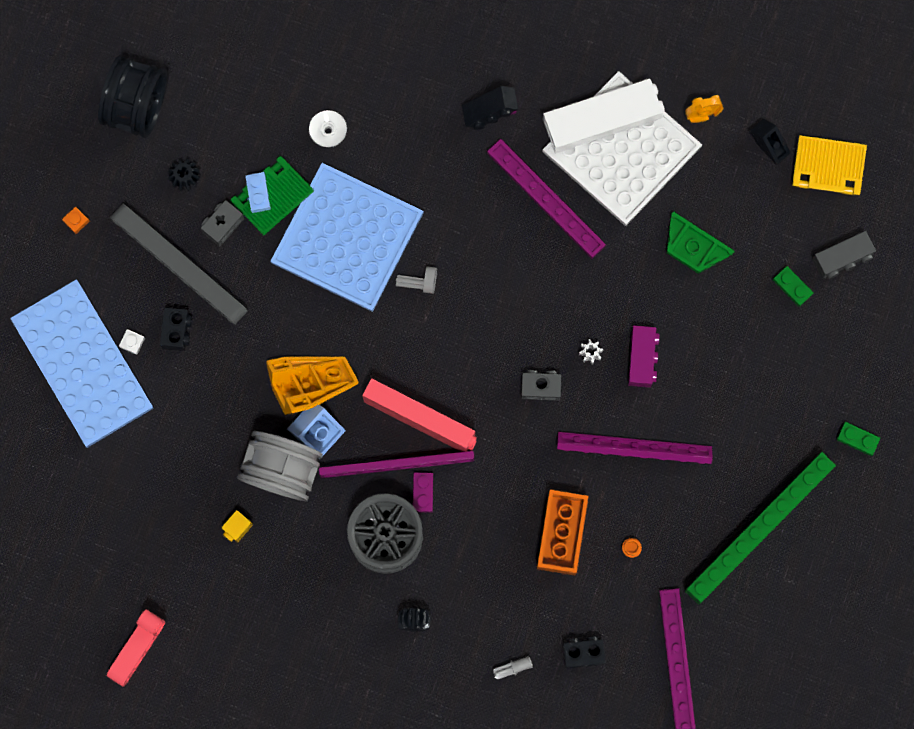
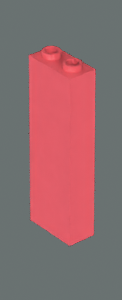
[362,378,477,452]

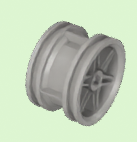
[237,431,323,501]

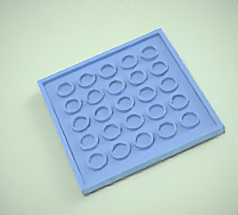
[271,163,423,312]

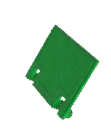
[230,156,314,235]

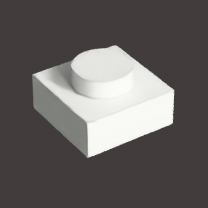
[119,329,145,355]

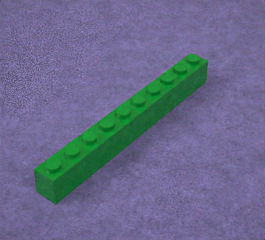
[685,452,836,605]

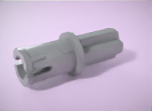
[493,656,533,679]

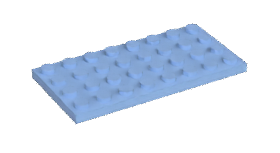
[10,279,153,448]

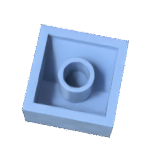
[287,405,345,457]

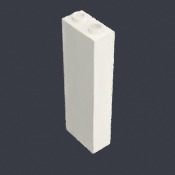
[543,79,665,153]

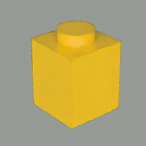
[222,510,253,542]

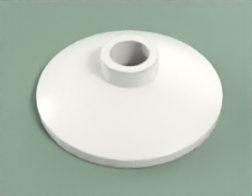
[309,111,347,147]

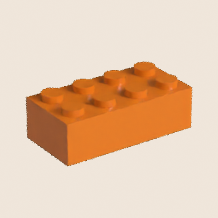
[537,490,588,575]

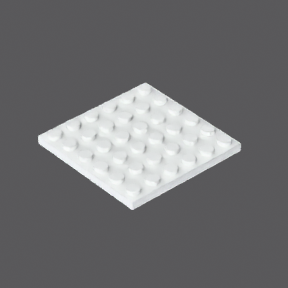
[542,71,702,226]

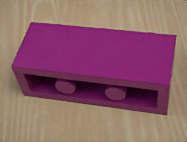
[628,326,659,387]

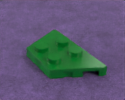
[667,212,734,274]

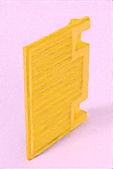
[792,135,867,195]

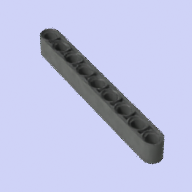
[110,203,248,325]

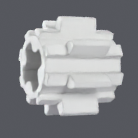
[579,340,603,364]

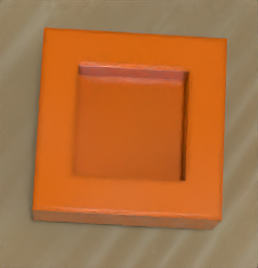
[62,207,90,234]

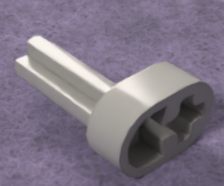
[396,267,437,294]

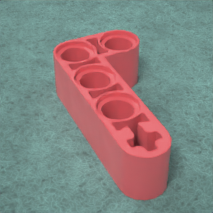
[106,609,165,687]

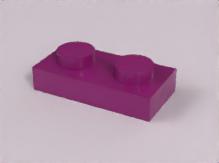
[413,473,433,513]

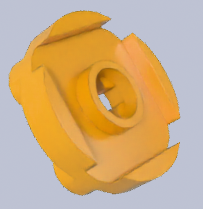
[685,95,723,123]

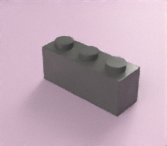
[812,231,876,279]

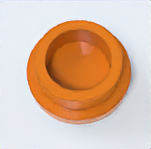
[622,538,642,558]

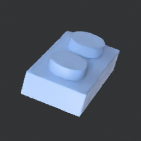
[246,172,271,213]

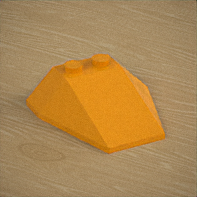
[266,357,358,415]

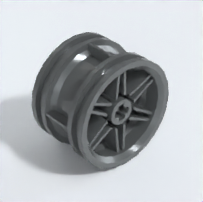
[347,494,423,574]

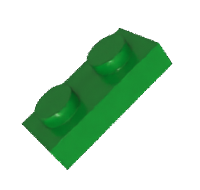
[773,266,814,307]
[837,422,880,456]

